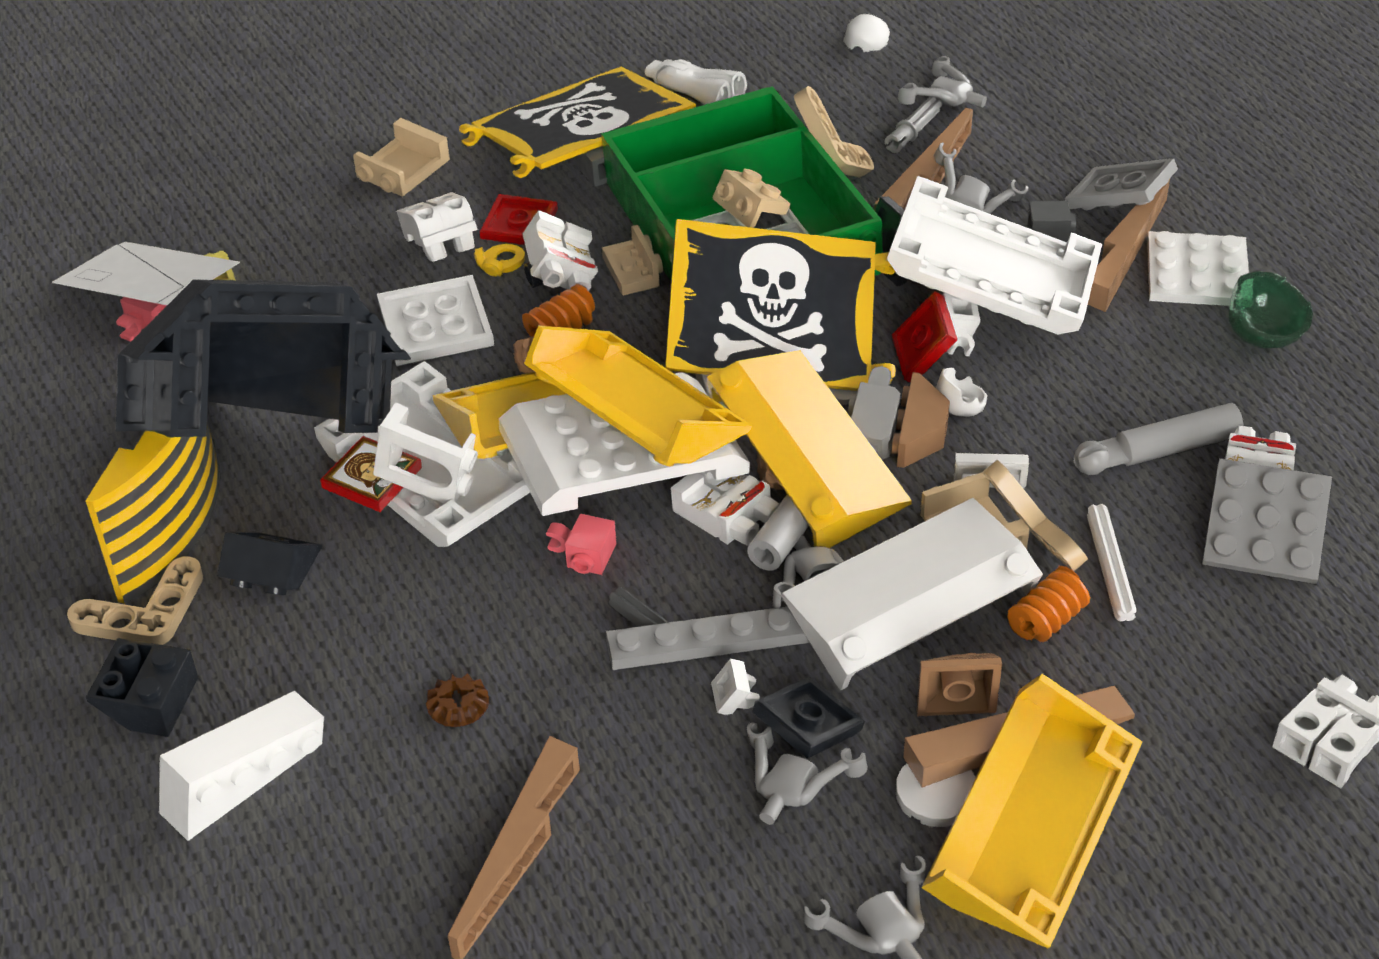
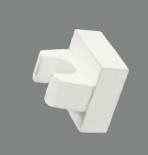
[711,659,760,715]

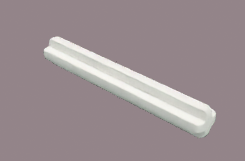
[1087,504,1136,621]

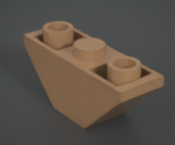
[891,373,950,468]

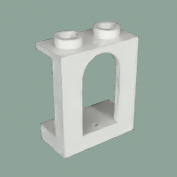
[373,403,478,504]

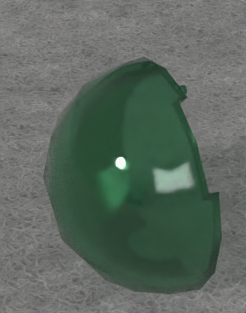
[1229,271,1313,349]

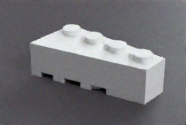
[159,691,324,841]

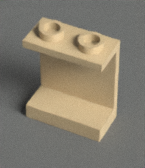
[920,472,1030,550]

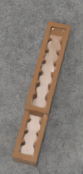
[874,108,973,211]
[1087,179,1170,312]
[903,686,1135,788]
[448,736,580,959]

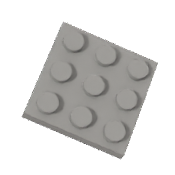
[1202,458,1332,584]

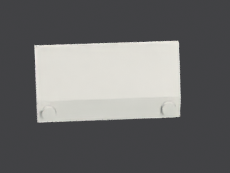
[781,498,1043,690]

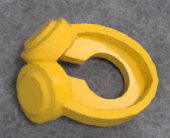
[474,244,525,276]

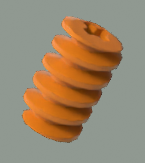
[522,284,595,337]
[1007,566,1090,642]

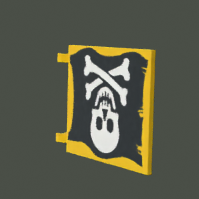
[459,66,696,178]
[665,219,896,391]

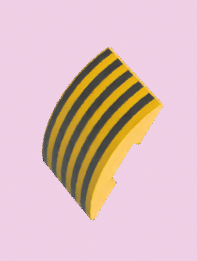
[85,421,220,604]

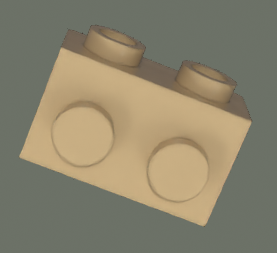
[713,169,791,228]
[602,225,663,296]

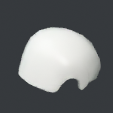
[843,14,890,52]
[936,368,987,417]

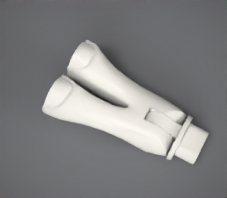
[645,59,747,105]

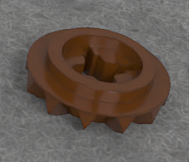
[426,673,489,727]

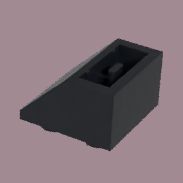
[86,638,198,737]

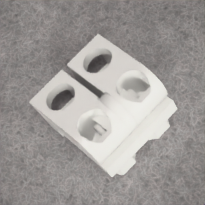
[397,192,477,262]

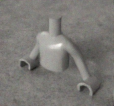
[898,56,987,108]
[934,143,1028,214]
[772,535,844,609]
[747,722,868,825]
[804,856,926,959]

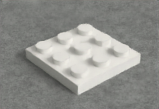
[1147,231,1251,307]
[377,275,494,366]

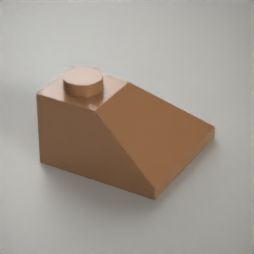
[916,653,1002,716]

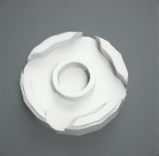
[896,764,976,827]

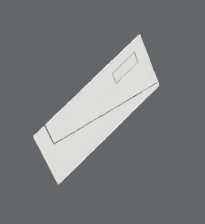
[52,242,240,305]

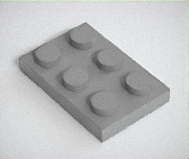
[1065,158,1178,210]

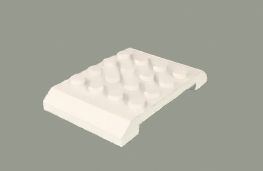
[887,176,1102,334]
[314,361,530,547]
[499,372,750,516]

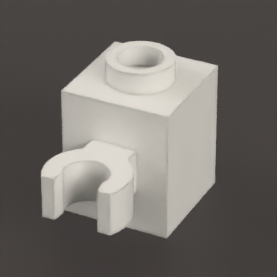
[943,292,981,356]

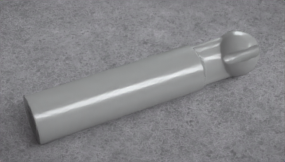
[1074,403,1244,475]
[748,494,809,571]

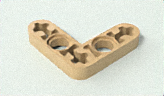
[794,86,874,178]
[983,460,1088,572]
[67,556,203,645]

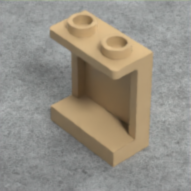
[353,118,450,197]

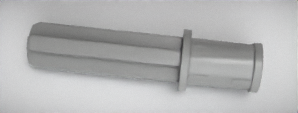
[884,97,942,153]

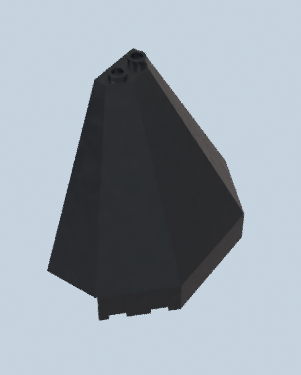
[116,279,411,437]

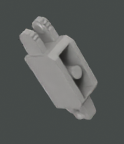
[848,365,900,460]

